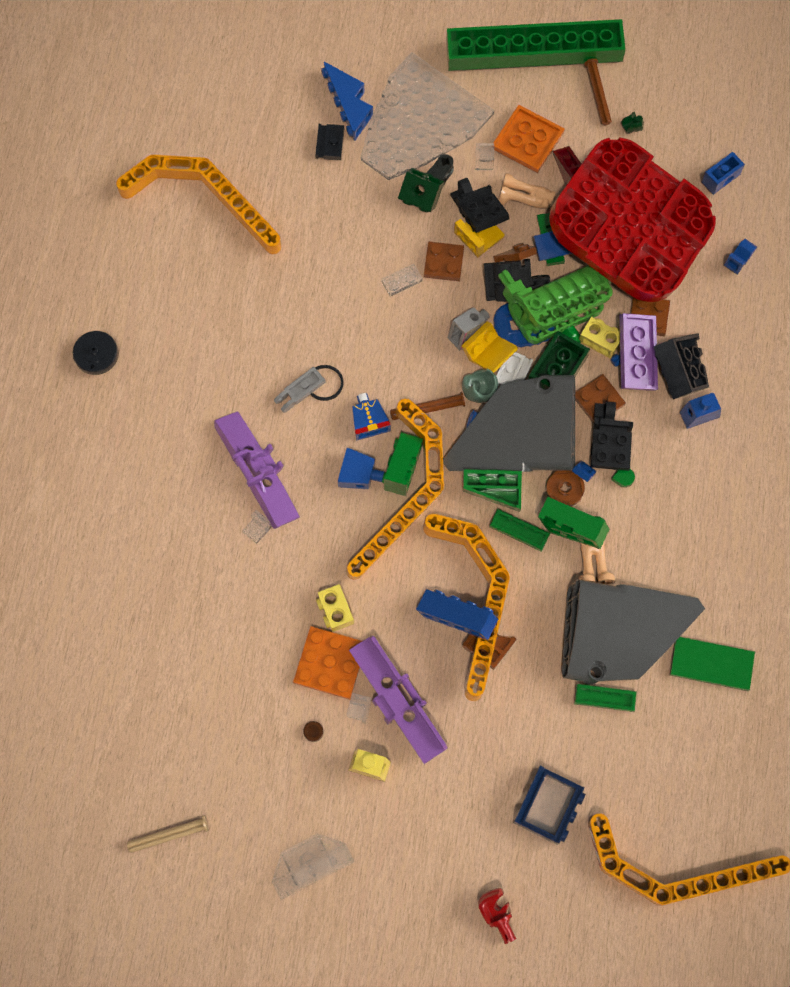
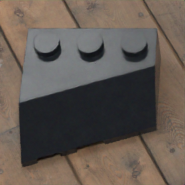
[654,333,709,400]

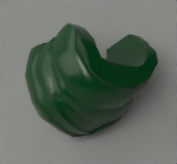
[621,112,644,133]

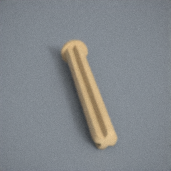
[127,816,209,853]

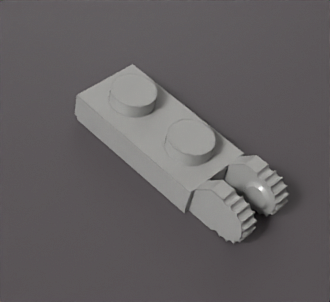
[274,367,326,412]

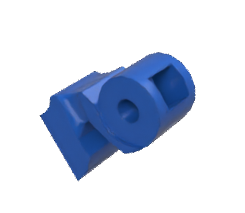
[724,239,757,275]

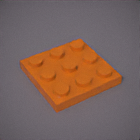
[491,105,565,173]
[293,626,362,700]

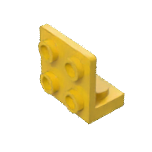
[454,219,505,258]
[461,321,518,373]

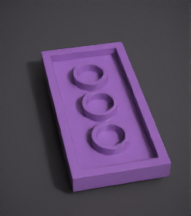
[619,313,658,391]

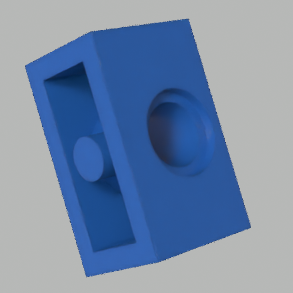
[702,152,745,195]

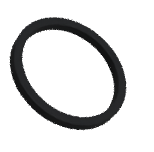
[310,365,344,401]

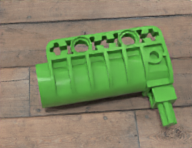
[498,265,613,344]

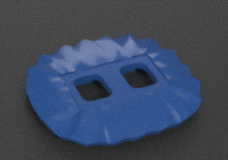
[493,303,555,348]

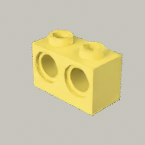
[580,317,620,359]
[316,584,354,632]

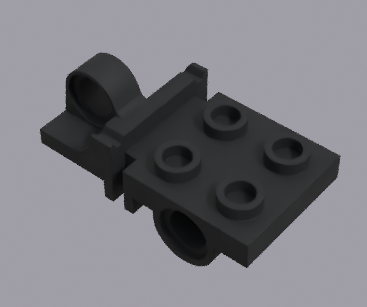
[450,178,510,233]
[484,259,550,302]
[591,401,633,471]

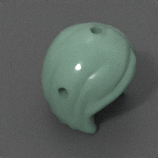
[462,369,498,403]

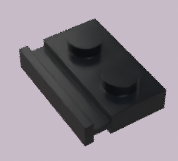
[315,124,345,160]

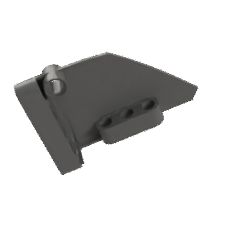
[443,375,575,472]
[562,579,705,685]

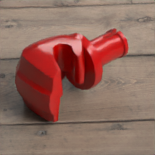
[478,888,517,944]

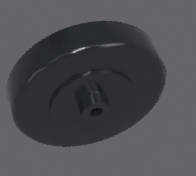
[72,331,119,375]

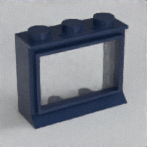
[513,765,586,845]

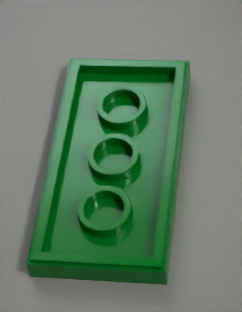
[670,637,755,691]

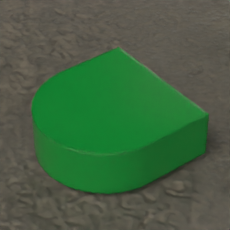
[612,469,635,488]

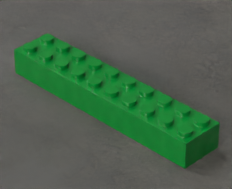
[446,19,626,71]

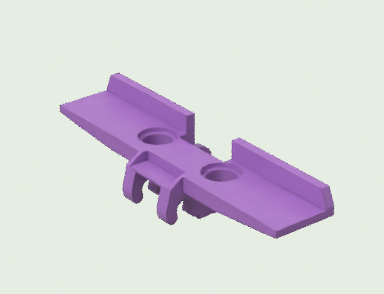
[214,411,300,529]
[349,635,448,764]

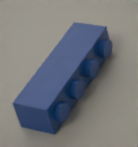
[416,589,498,640]

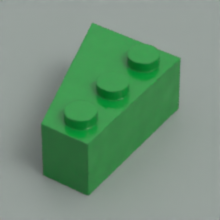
[382,432,423,496]
[463,469,522,512]
[538,497,610,549]

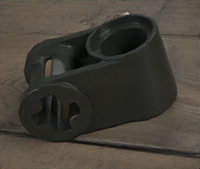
[427,154,454,186]

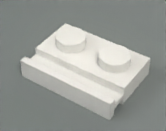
[496,352,534,386]

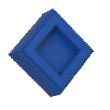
[572,461,596,482]

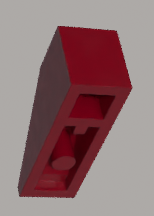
[553,146,582,185]

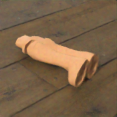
[499,173,559,210]
[579,543,616,585]

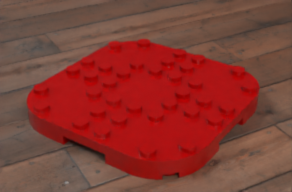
[550,137,716,302]

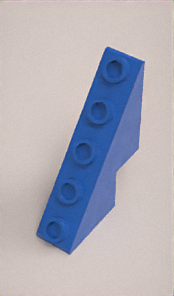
[321,61,373,141]

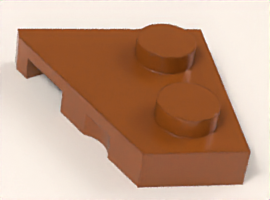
[493,243,537,262]

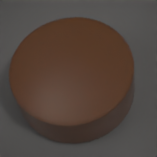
[303,721,324,742]

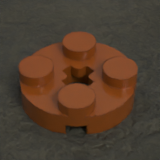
[546,470,585,507]

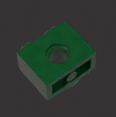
[398,168,445,212]

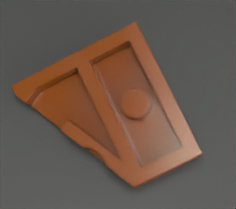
[462,634,517,670]

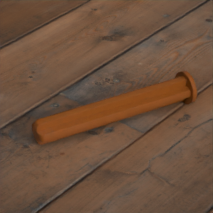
[584,59,612,126]
[390,392,465,420]

